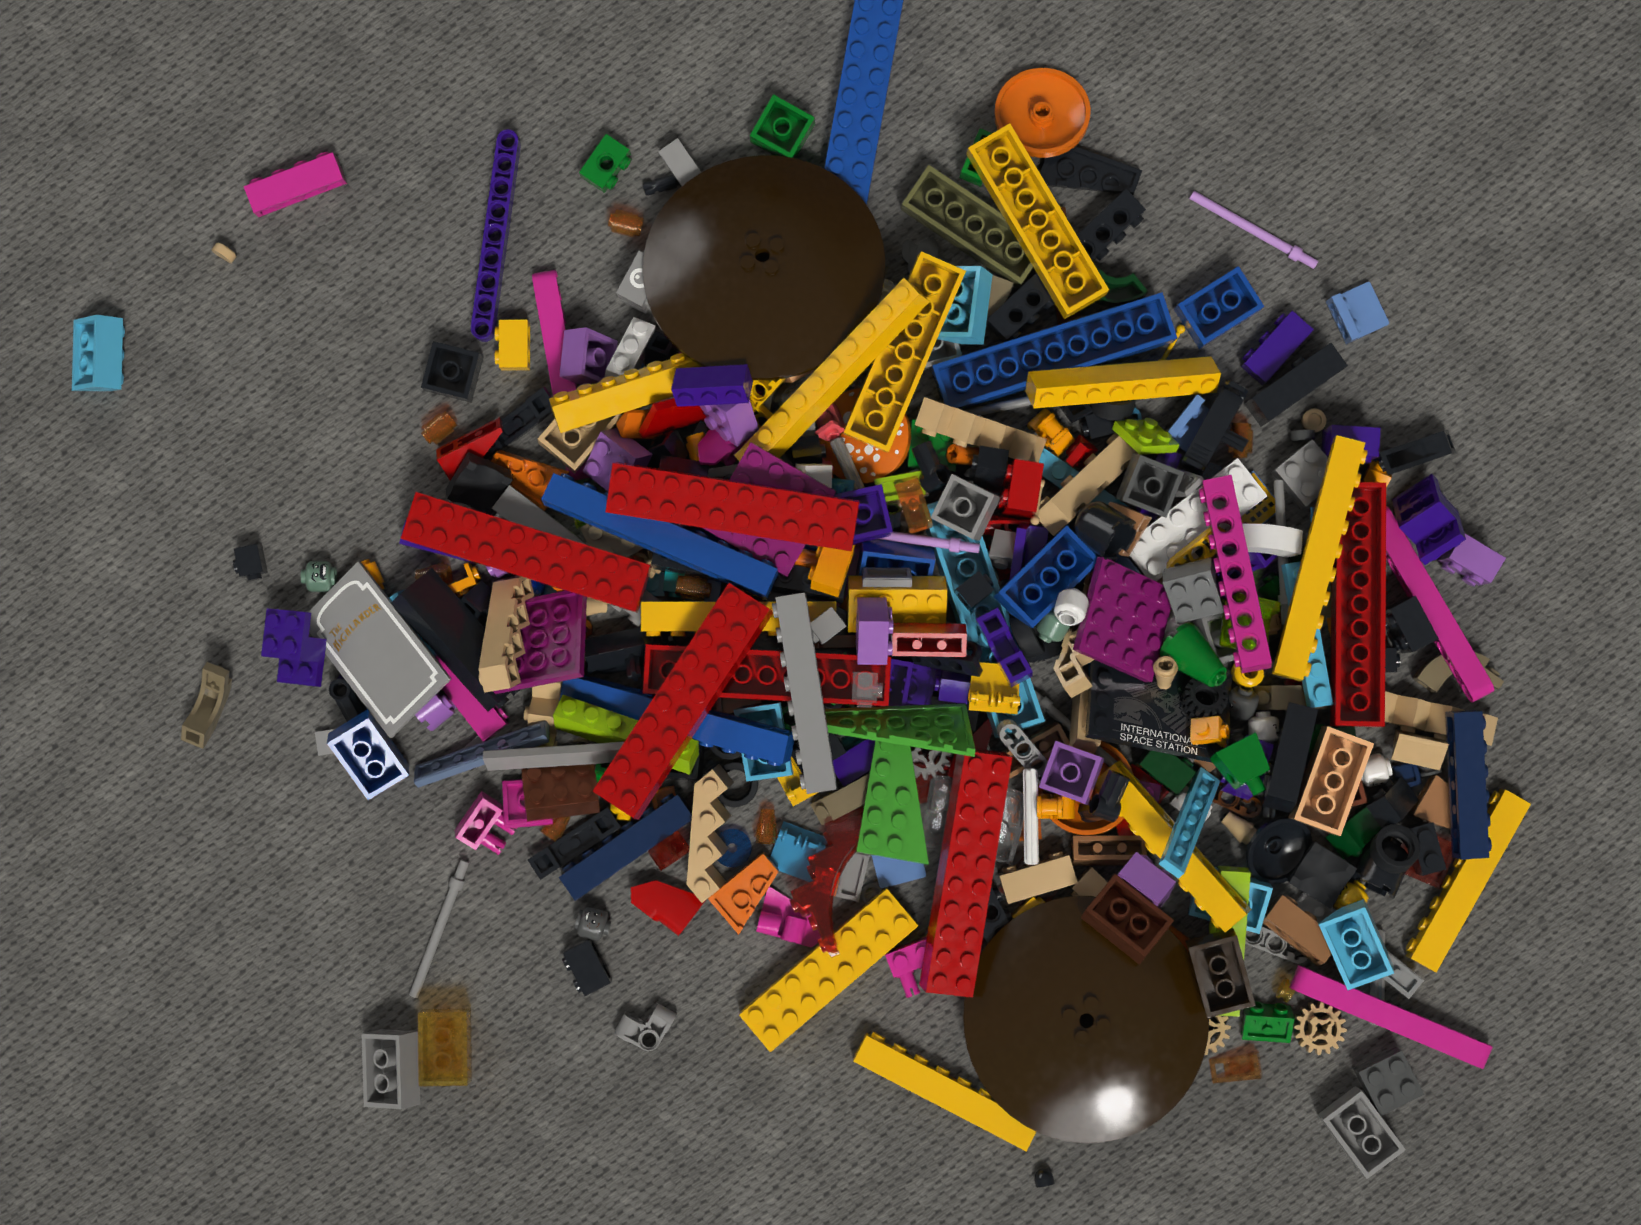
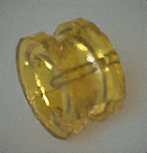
[1275,978,1295,1003]

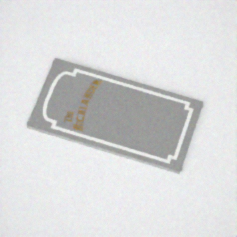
[309,561,451,738]

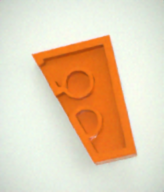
[491,450,569,511]
[708,852,779,935]

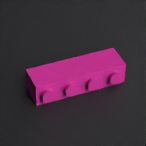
[244,152,347,217]
[435,656,509,742]

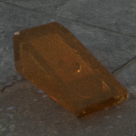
[895,478,933,534]
[1209,1052,1263,1083]

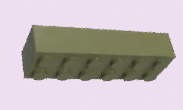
[901,165,1034,289]

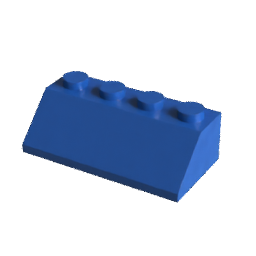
[993,525,1097,628]

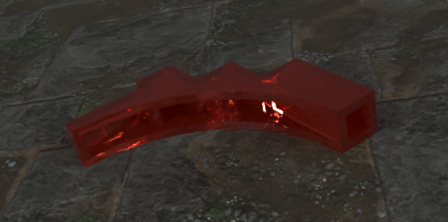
[789,806,864,957]

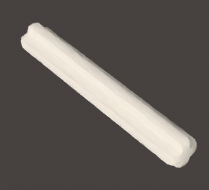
[1023,768,1039,865]

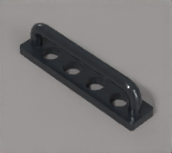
[888,640,983,677]

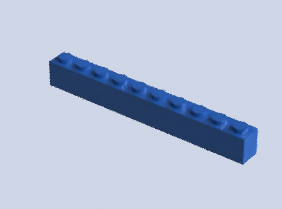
[541,473,778,600]
[559,674,794,766]

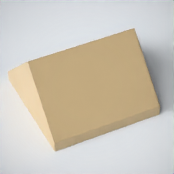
[1391,730,1448,770]

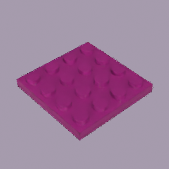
[703,442,836,577]
[1073,557,1171,682]
[493,591,587,694]

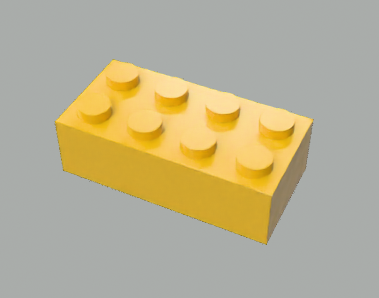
[847,576,947,632]

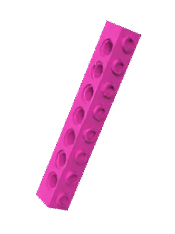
[1198,475,1272,673]

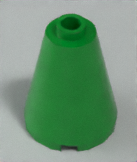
[1160,623,1227,687]

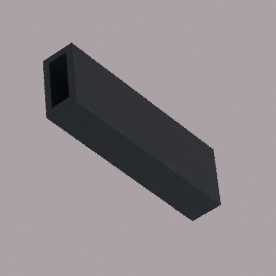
[391,568,521,712]

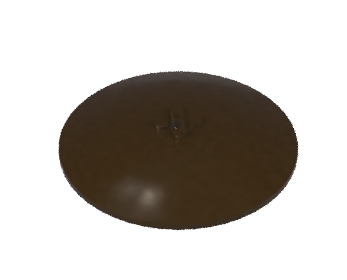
[642,155,885,380]
[963,896,1209,1143]

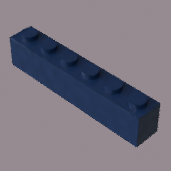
[1445,710,1492,860]
[559,793,692,901]

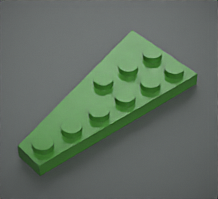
[825,704,975,757]
[856,741,929,865]

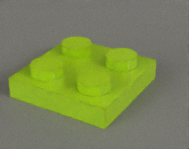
[1112,418,1180,455]

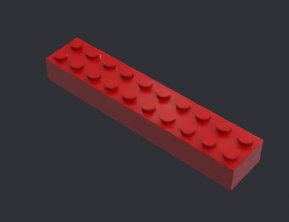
[605,462,860,551]
[1330,482,1386,727]
[401,492,652,613]
[593,583,773,820]
[643,644,891,706]
[919,748,1013,998]

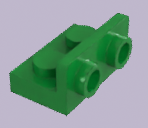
[1241,1001,1294,1043]

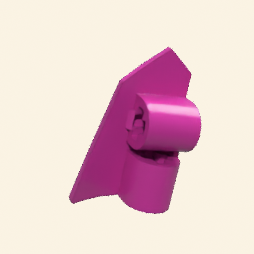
[698,430,752,466]
[756,887,824,948]

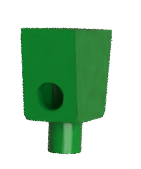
[1210,732,1270,796]

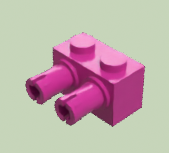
[454,791,518,855]
[885,936,927,998]

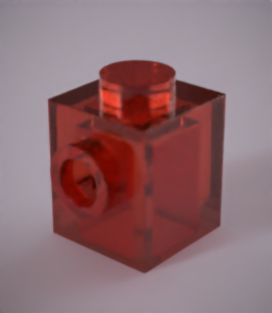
[647,830,689,871]

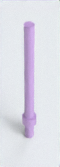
[1189,191,1318,269]
[880,531,980,553]

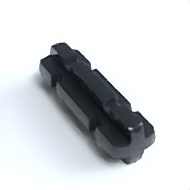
[643,174,681,196]

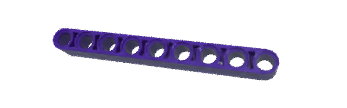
[471,129,521,342]

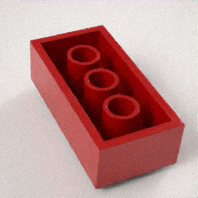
[997,459,1044,519]

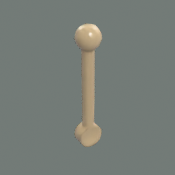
[1030,480,1045,525]

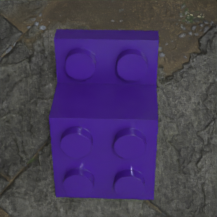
[1392,474,1466,565]
[261,608,327,687]
[881,659,936,707]

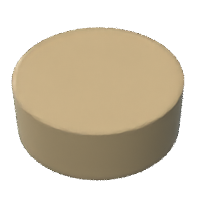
[211,242,237,264]
[1301,408,1326,433]

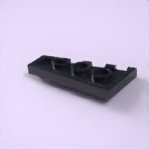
[1040,147,1142,195]

